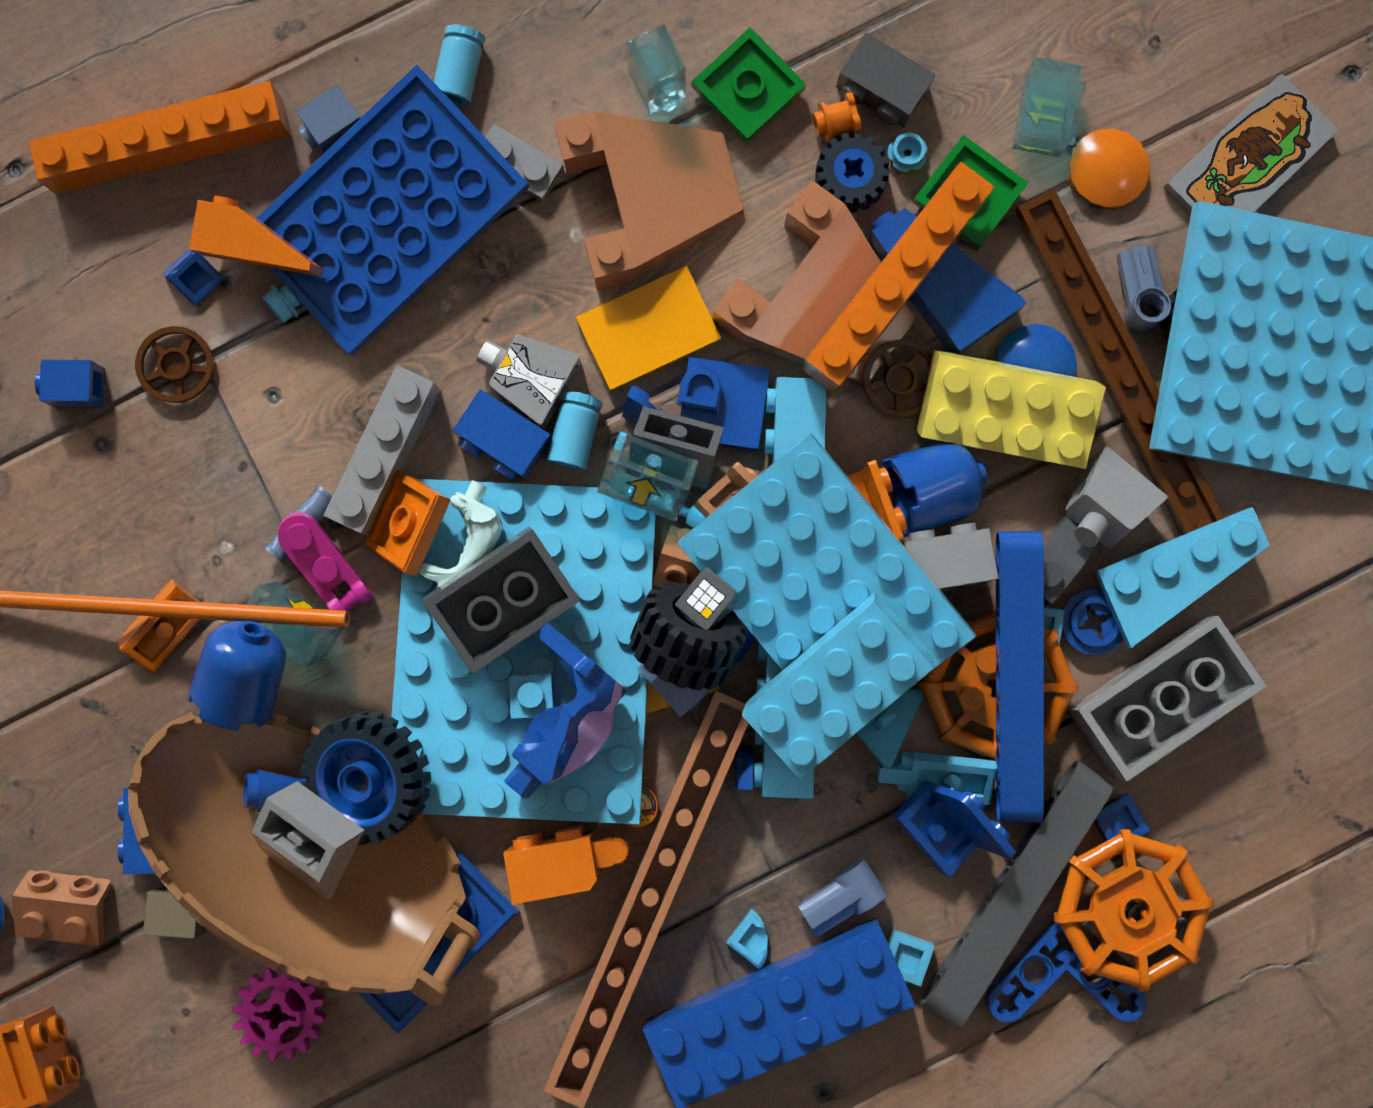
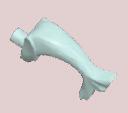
[418,480,503,587]

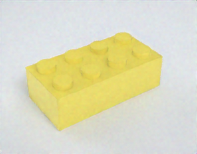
[916,350,1106,469]

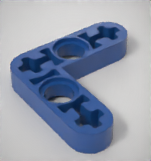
[985,921,1146,1023]

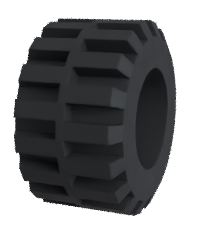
[629,582,748,691]

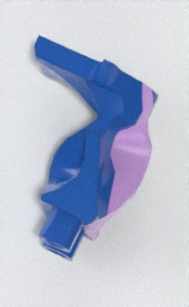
[504,623,627,799]

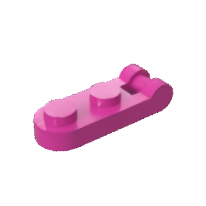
[278,512,374,615]

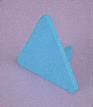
[856,689,924,768]

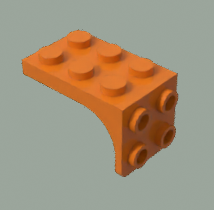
[0,1006,80,1108]

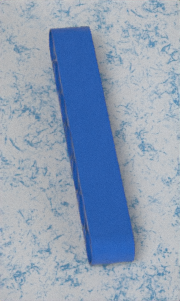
[996,531,1044,823]

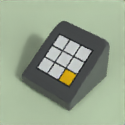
[674,567,737,630]

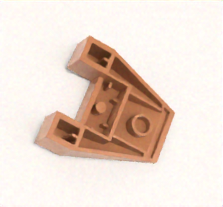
[553,111,744,290]
[712,180,916,384]

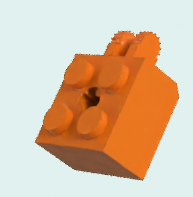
[503,825,629,905]

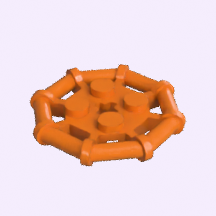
[919,608,1079,761]
[1054,829,1215,992]

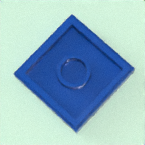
[680,357,770,451]

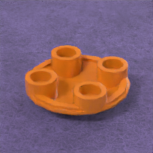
[1068,128,1150,210]

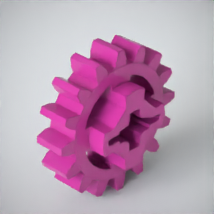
[232,968,328,1062]

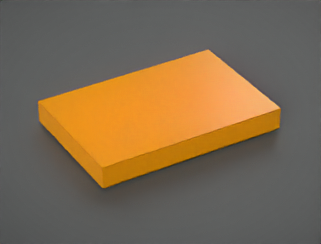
[576,265,722,392]

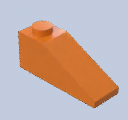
[189,196,324,277]

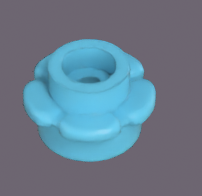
[887,133,927,172]
[262,285,300,323]

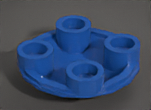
[995,324,1077,377]

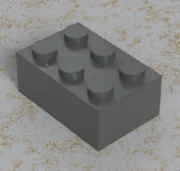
[423,526,581,674]

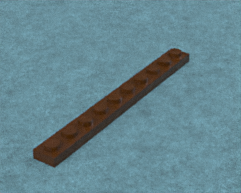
[1015,189,1225,535]

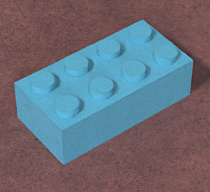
[741,591,934,780]

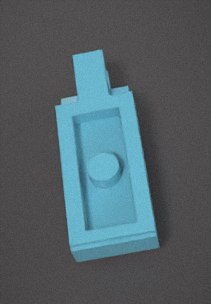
[876,752,998,805]

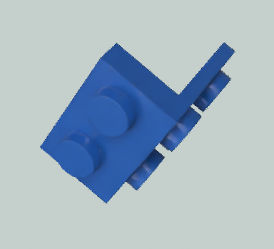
[892,780,1016,878]

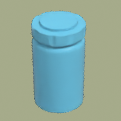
[433,24,485,107]
[546,391,603,471]

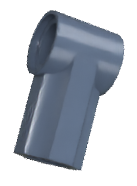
[1116,245,1171,334]
[797,858,888,937]

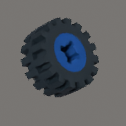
[815,132,890,213]

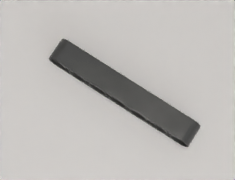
[920,760,1114,1029]

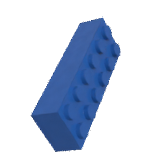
[643,918,916,1108]

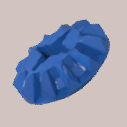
[1062,589,1123,655]

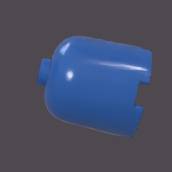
[881,442,987,536]
[187,621,286,731]

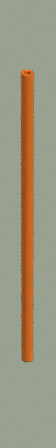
[0,591,350,628]

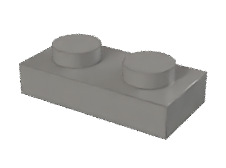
[485,124,564,203]

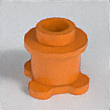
[812,92,861,143]

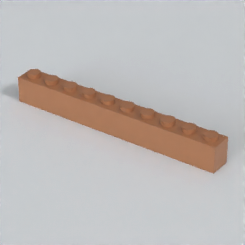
[543,691,748,1108]

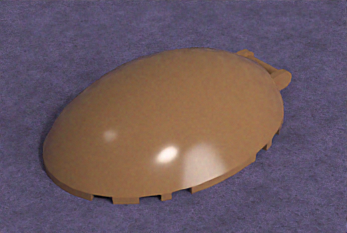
[128,712,480,1006]

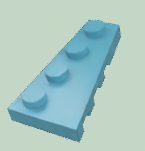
[1094,507,1270,649]

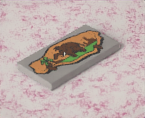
[1164,73,1339,214]

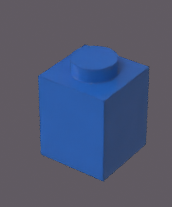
[35,359,105,408]

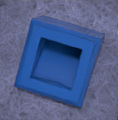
[163,248,225,307]

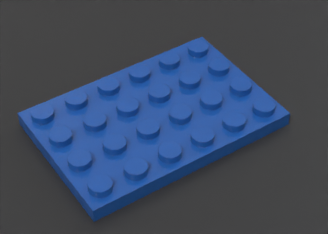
[257,64,531,356]

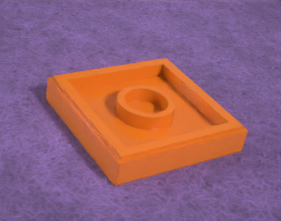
[365,470,451,576]

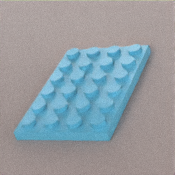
[677,433,976,671]

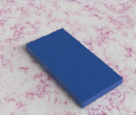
[358,851,519,1034]

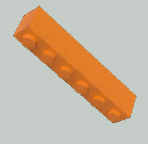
[28,80,291,194]
[802,161,994,395]

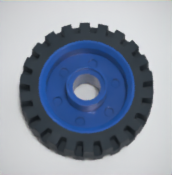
[300,712,431,845]

